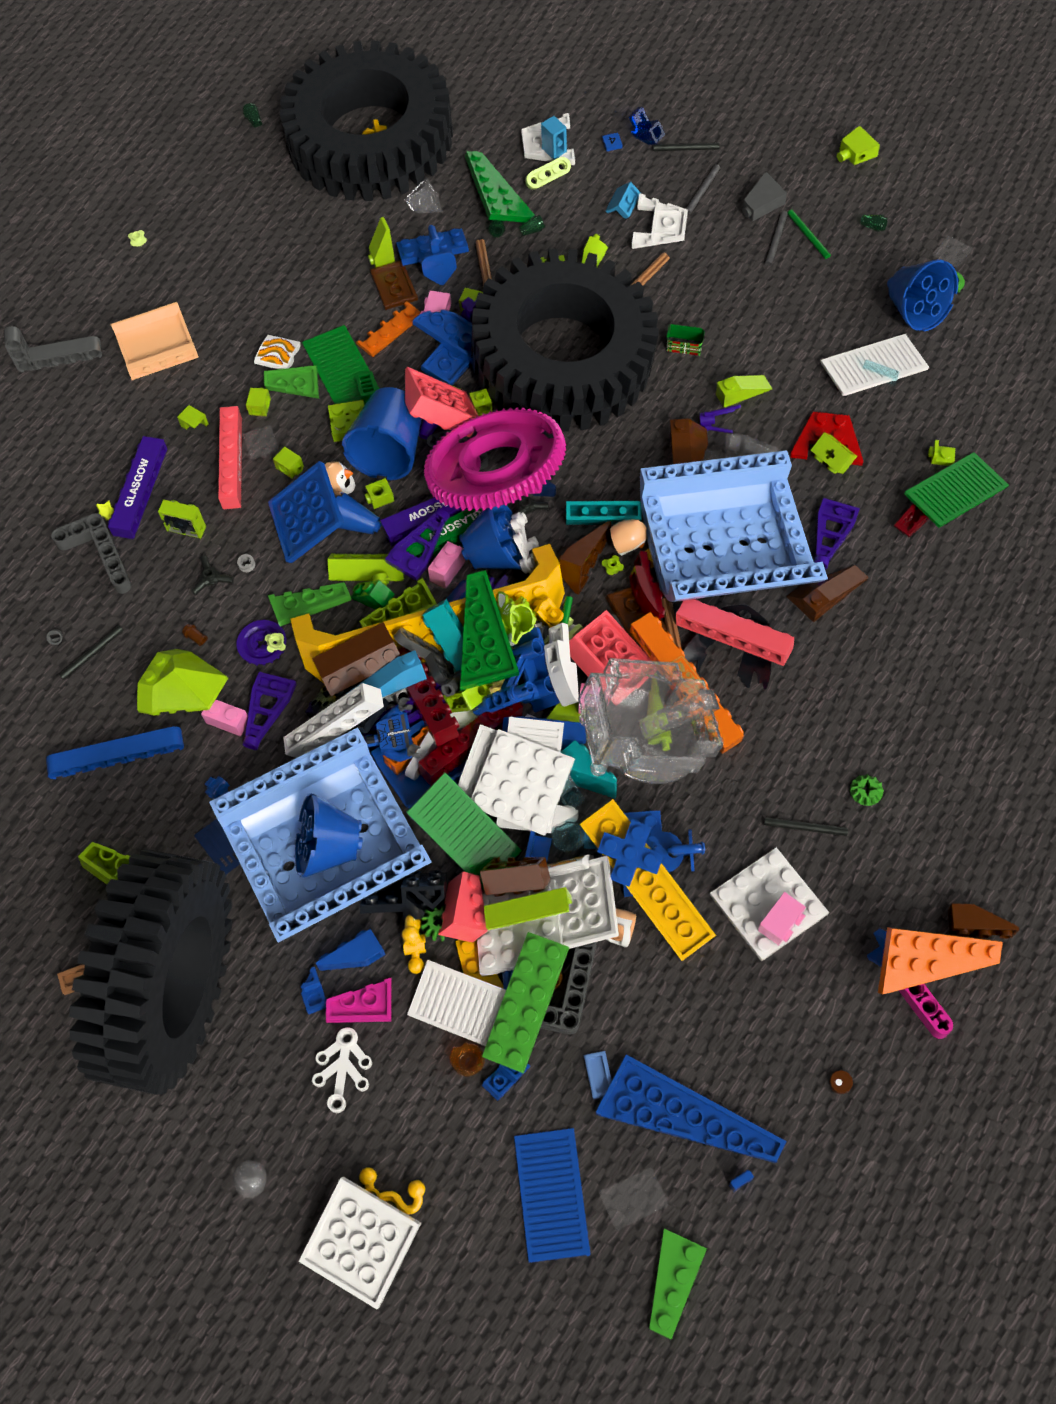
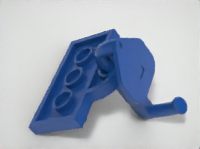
[396,225,469,285]
[623,811,705,897]

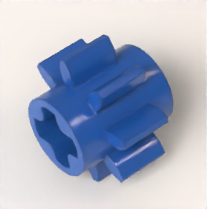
[205,776,230,800]

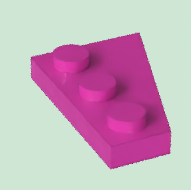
[326,978,392,1023]

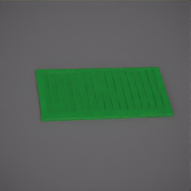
[302,325,380,404]
[904,452,1009,528]
[406,772,522,891]

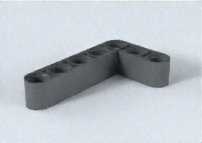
[4,326,102,372]
[51,513,132,594]
[540,942,597,1035]

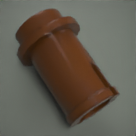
[182,624,208,646]

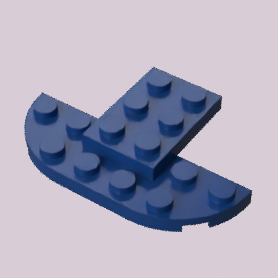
[413,310,473,386]

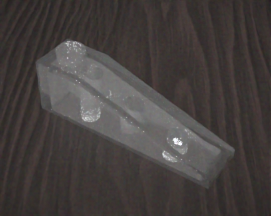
[638,690,720,740]

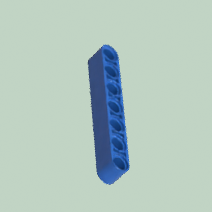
[46,727,184,779]

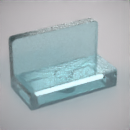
[863,360,900,386]

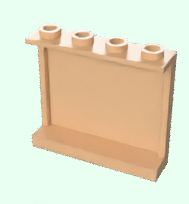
[111,302,198,380]

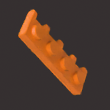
[356,301,421,357]

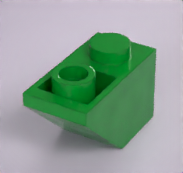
[351,580,395,610]

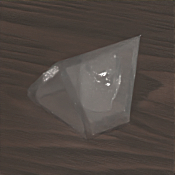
[405,178,444,213]

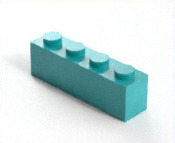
[566,501,642,525]
[423,599,464,673]

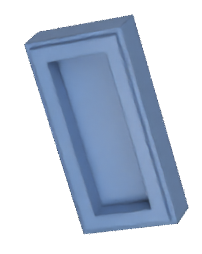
[584,1051,612,1099]

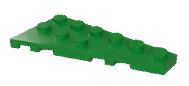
[465,151,537,223]
[460,570,519,691]

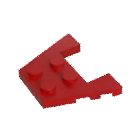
[790,412,863,466]

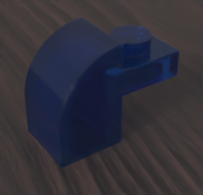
[629,107,665,145]

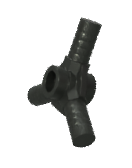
[514,495,549,515]
[191,556,234,595]

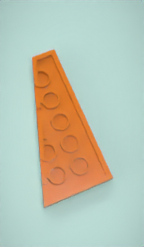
[878,927,1003,995]

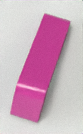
[898,984,953,1039]

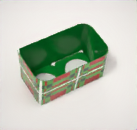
[667,324,705,356]

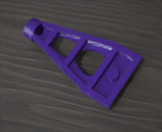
[813,498,860,570]
[385,508,450,581]
[243,672,297,750]

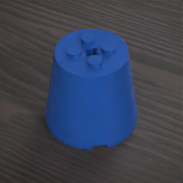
[342,387,422,480]

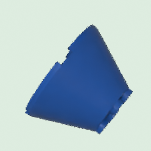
[887,259,958,331]
[459,505,523,570]
[295,793,363,878]

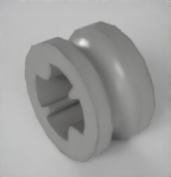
[237,554,255,572]

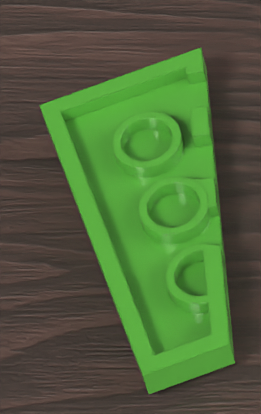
[268,582,351,627]
[649,1229,707,1340]

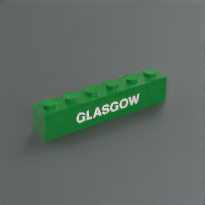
[406,505,508,558]

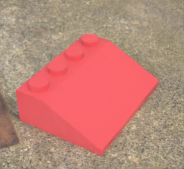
[405,367,479,438]
[569,610,657,706]

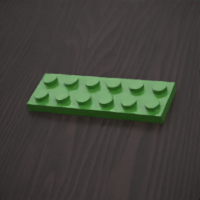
[482,932,569,1073]

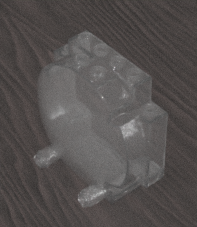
[578,658,723,784]

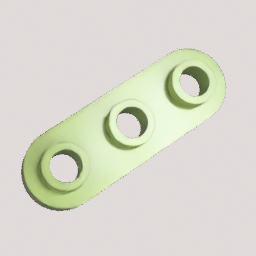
[525,157,571,190]

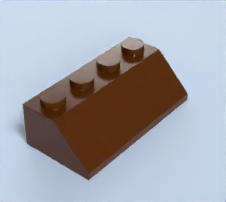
[312,622,401,696]

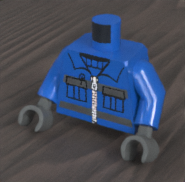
[366,697,421,762]

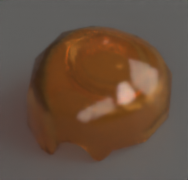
[449,1042,485,1077]

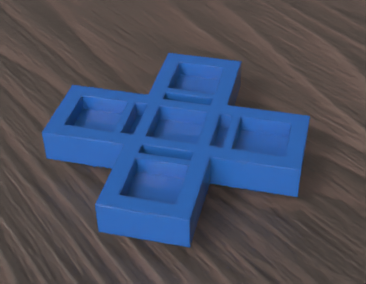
[597,820,664,887]

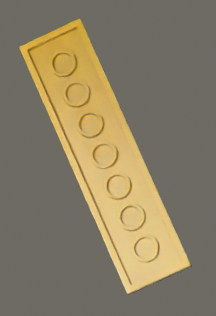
[580,799,716,961]

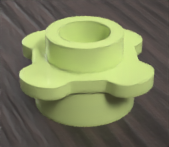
[128,230,147,246]
[265,633,286,653]

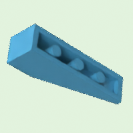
[346,650,427,697]

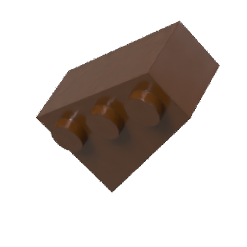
[480,857,551,897]

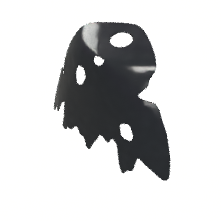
[683,605,771,690]

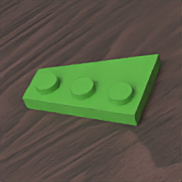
[264,365,319,399]

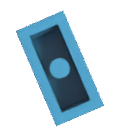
[541,116,567,160]

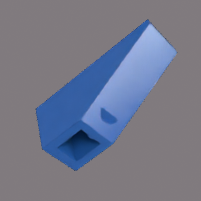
[316,929,386,971]

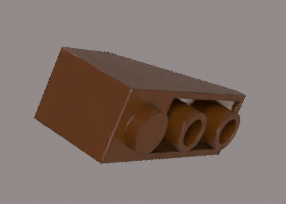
[948,903,1019,939]

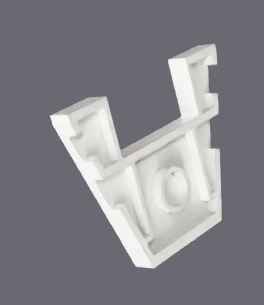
[522,113,575,165]
[632,194,688,249]

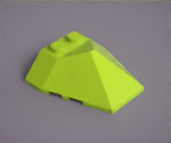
[137,649,228,716]

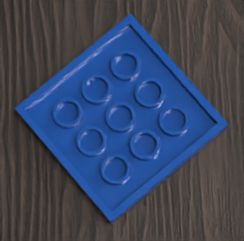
[268,461,344,563]

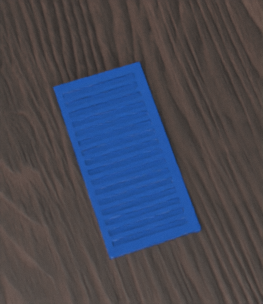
[514,1128,590,1263]

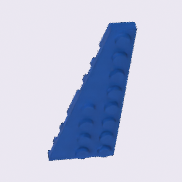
[596,1055,787,1163]

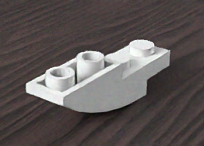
[544,623,579,707]

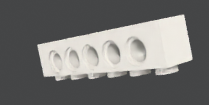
[283,683,384,758]

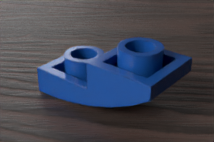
[482,1063,530,1101]

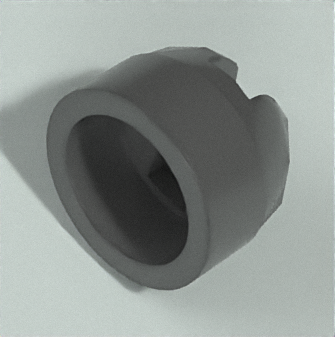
[46,629,63,645]

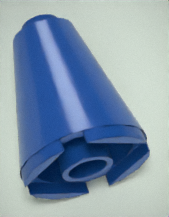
[336,491,381,535]

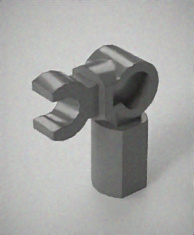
[441,670,461,697]

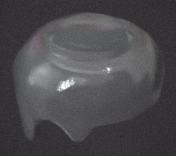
[233,1160,267,1198]

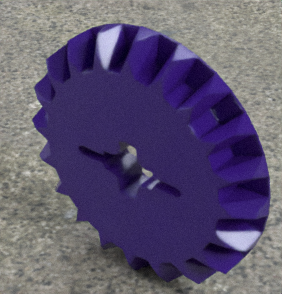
[237,620,287,666]

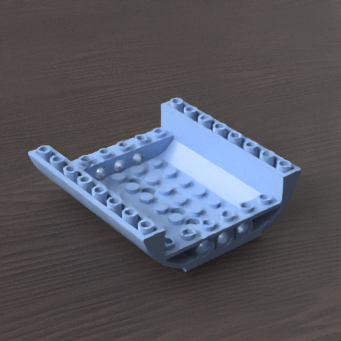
[640,450,828,602]
[209,727,432,943]

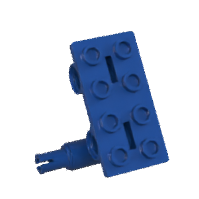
[473,627,560,715]

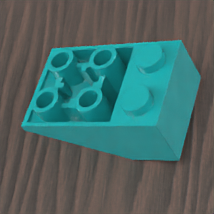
[561,740,617,798]

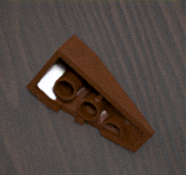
[670,418,708,464]
[558,521,611,595]
[787,565,869,622]

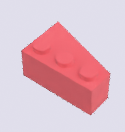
[438,871,487,943]

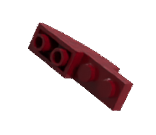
[629,551,665,620]

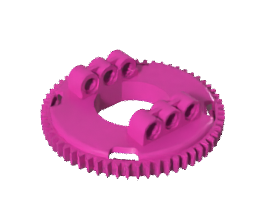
[424,407,566,511]

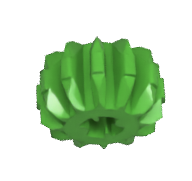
[421,905,445,941]

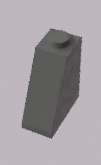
[742,172,787,222]

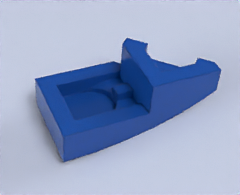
[301,967,326,1014]

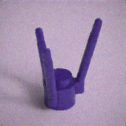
[699,405,741,433]

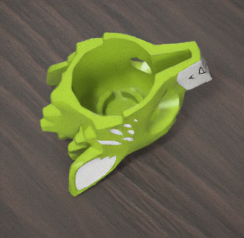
[498,591,537,646]

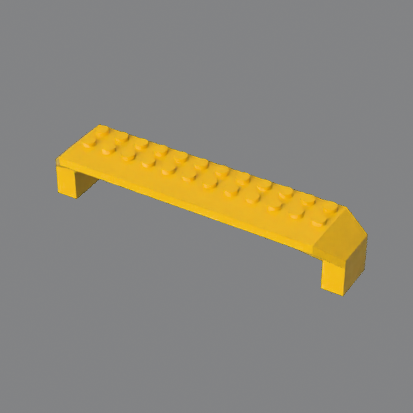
[290,544,565,683]

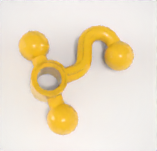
[402,915,426,974]
[359,1167,425,1215]

